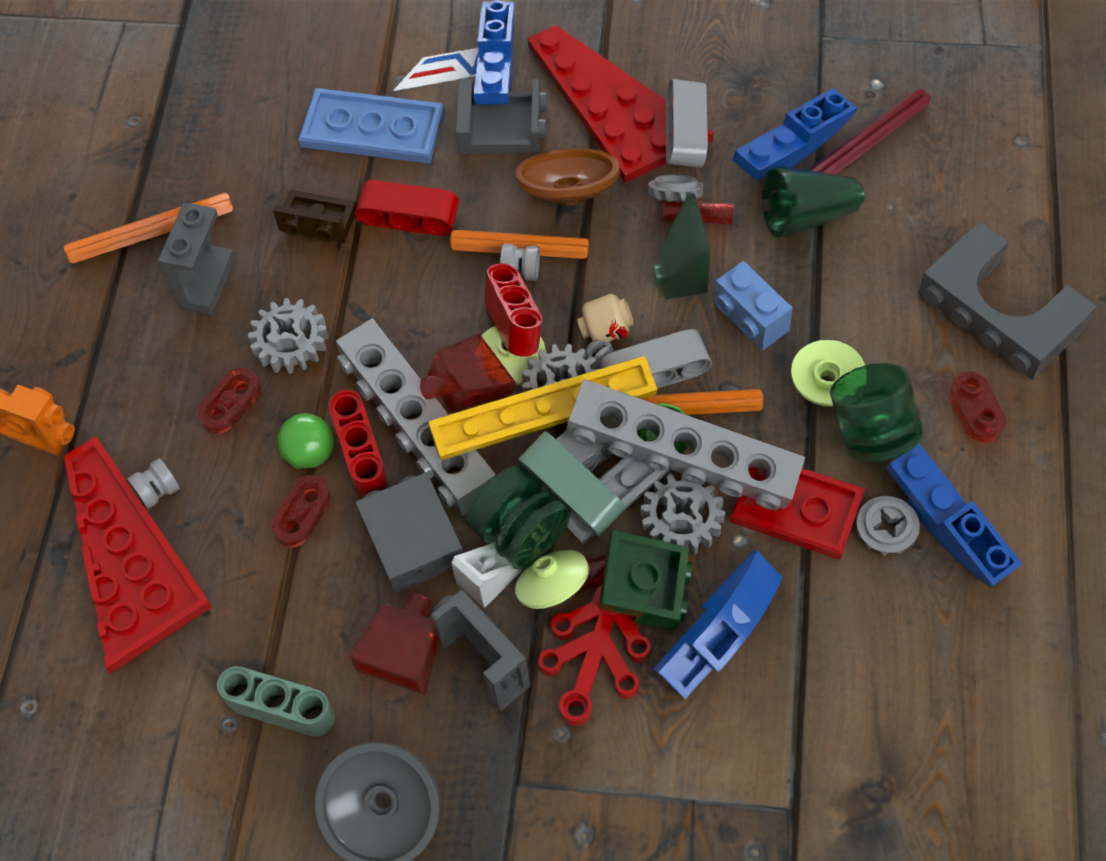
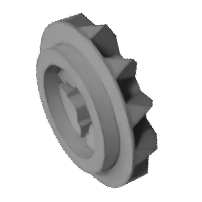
[648,174,704,202]
[856,496,920,556]

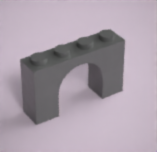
[919,221,1097,380]

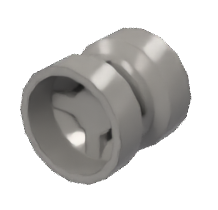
[500,243,540,281]
[127,457,180,509]

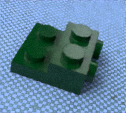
[599,530,693,631]

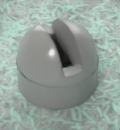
[586,340,614,369]

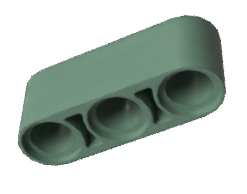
[518,431,626,537]
[217,666,335,737]

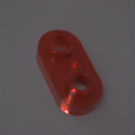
[198,368,261,433]
[950,372,1006,443]
[271,475,331,547]

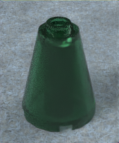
[762,167,865,238]

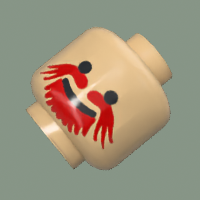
[577,294,634,343]

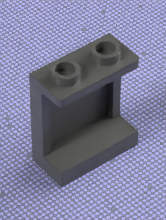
[456,79,547,154]
[158,202,236,315]
[356,472,463,594]
[431,589,531,712]

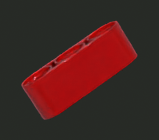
[355,180,460,236]
[484,263,543,357]
[329,390,388,497]

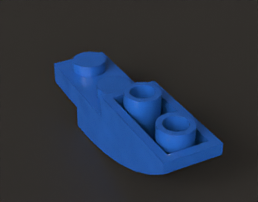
[474,0,515,104]
[732,88,857,181]
[885,443,1022,588]
[653,549,782,699]

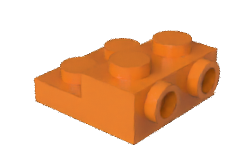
[0,385,75,456]

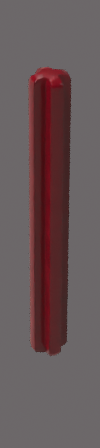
[799,88,931,193]

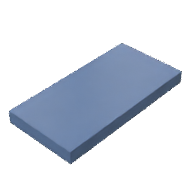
[299,88,445,164]

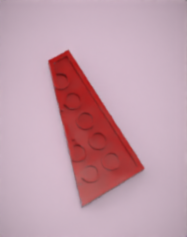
[528,25,714,183]
[64,436,212,674]

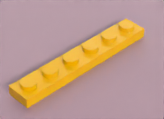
[428,356,658,461]

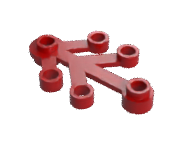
[538,585,651,726]

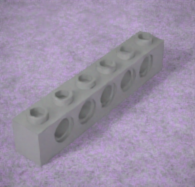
[336,318,499,516]
[566,379,805,510]

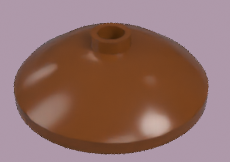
[515,148,620,205]

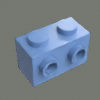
[714,261,793,351]

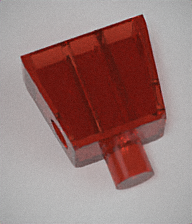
[420,333,517,413]
[349,593,438,695]

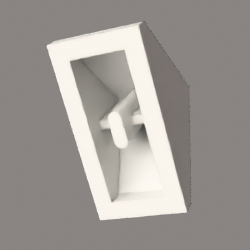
[451,541,525,608]

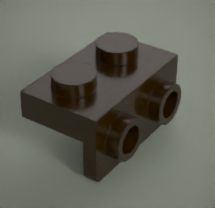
[273,189,356,243]

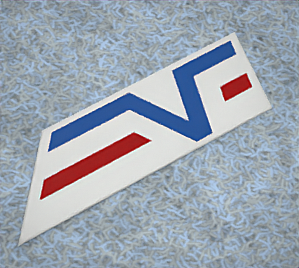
[393,48,478,91]

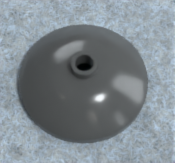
[315,742,441,861]

